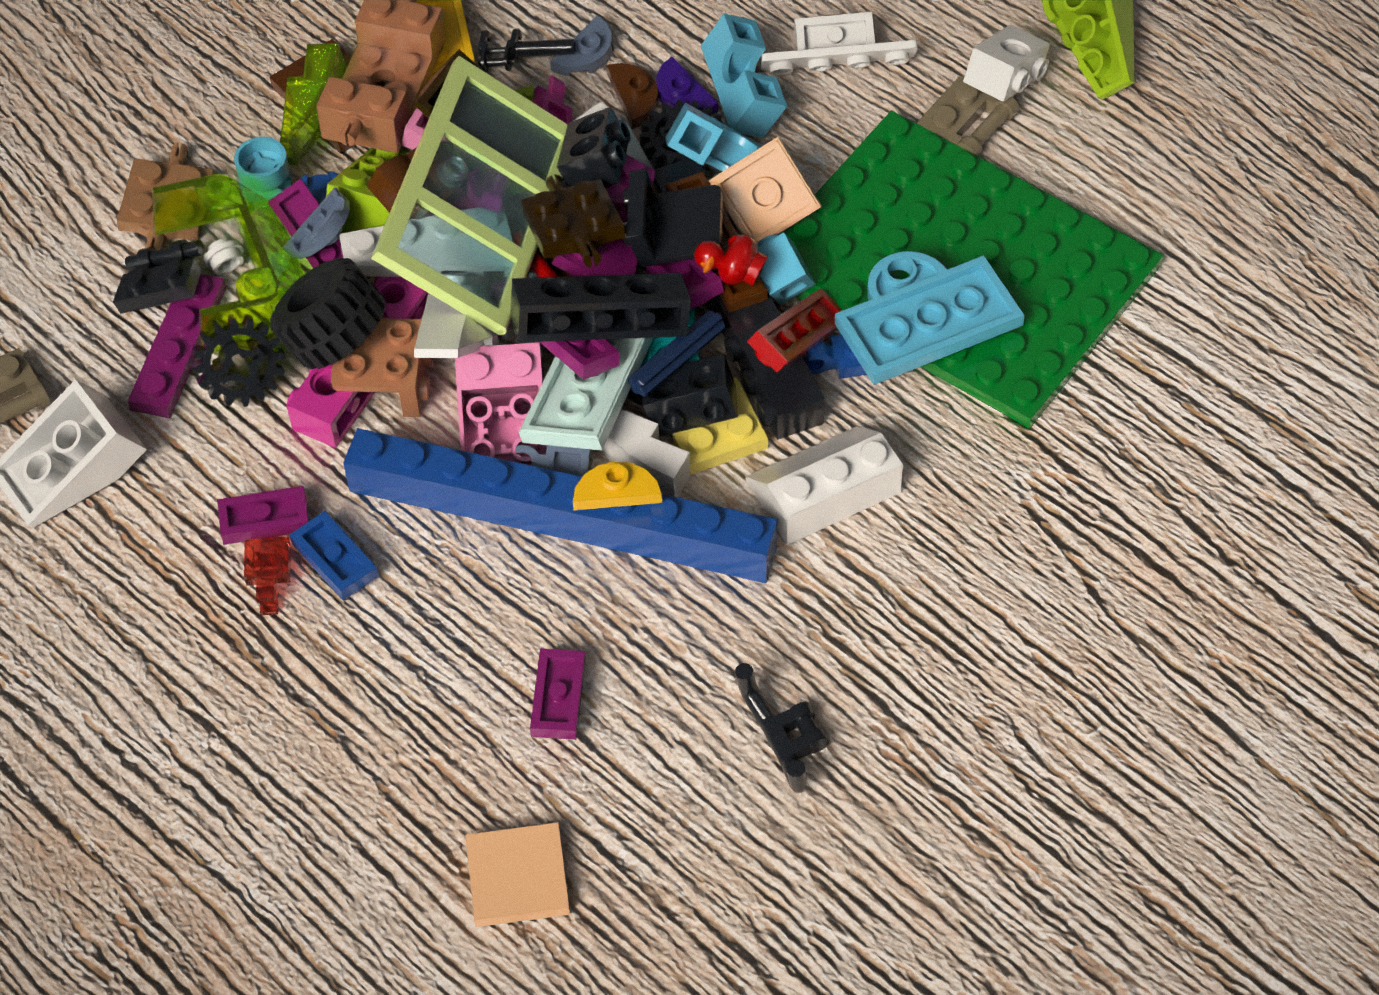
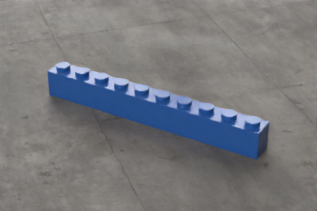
[343,428,777,583]

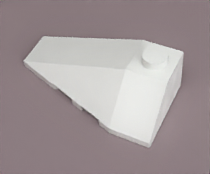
[414,274,516,358]

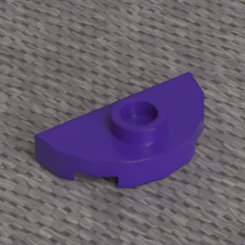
[656,56,718,114]

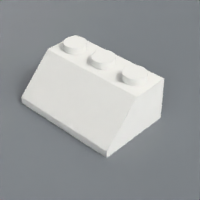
[746,426,903,545]

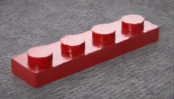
[747,288,842,373]

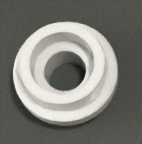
[203,238,244,275]

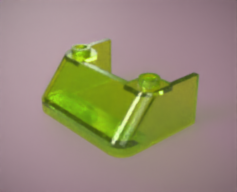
[152,174,304,353]

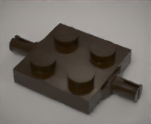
[521,174,626,267]

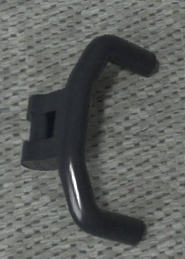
[735,663,830,793]

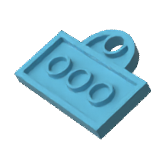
[835,251,1025,385]

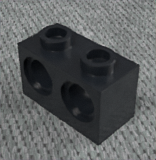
[556,106,631,188]
[643,353,738,437]

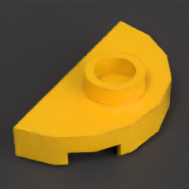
[573,461,662,510]

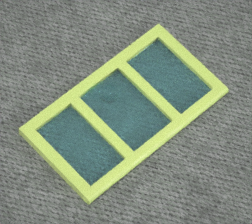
[371,56,568,335]

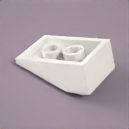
[0,379,147,528]

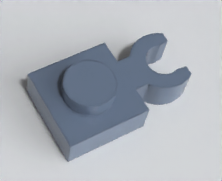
[515,445,590,477]

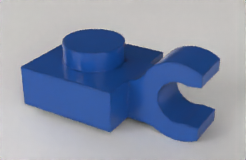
[804,334,867,379]

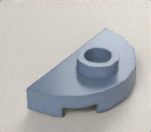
[550,15,612,76]
[283,187,350,259]

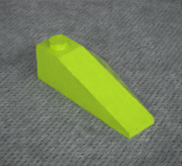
[1042,0,1135,100]

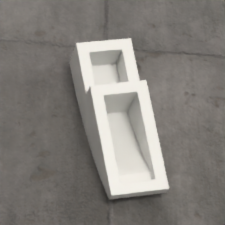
[600,409,690,497]

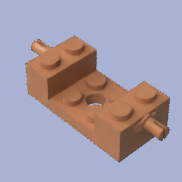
[317,0,445,153]

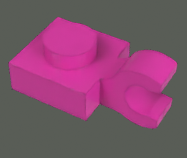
[532,75,572,124]

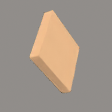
[709,136,822,243]
[465,822,570,927]

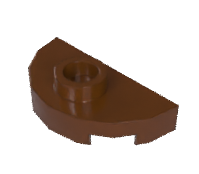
[606,63,658,129]

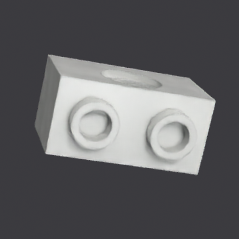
[963,24,1050,102]

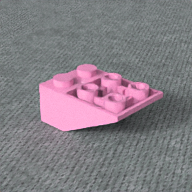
[455,342,547,466]

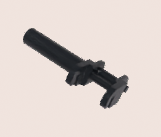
[478,28,575,72]

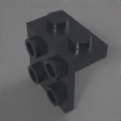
[623,168,723,267]

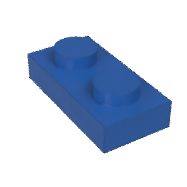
[289,511,379,601]

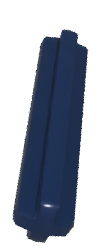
[628,311,725,397]

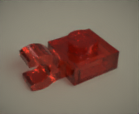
[244,536,291,616]

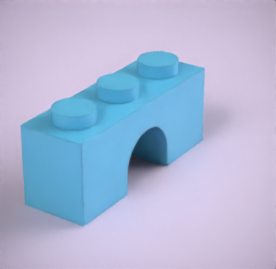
[701,13,787,138]
[665,102,762,171]

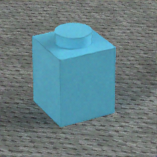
[757,232,816,305]

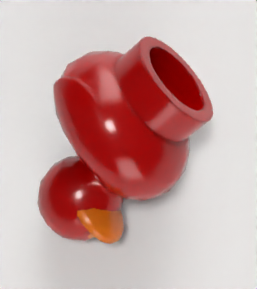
[694,235,768,287]

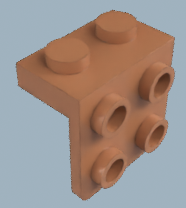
[331,318,434,417]

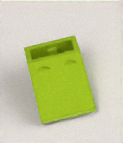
[326,148,413,233]

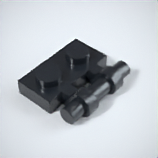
[113,239,205,314]

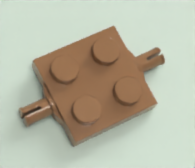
[117,143,214,249]

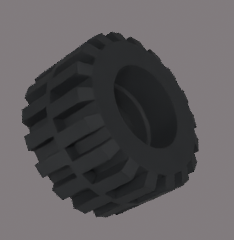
[270,257,386,369]

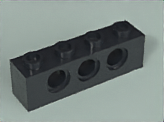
[510,273,691,343]

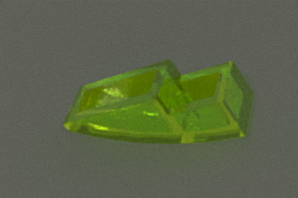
[280,43,347,165]

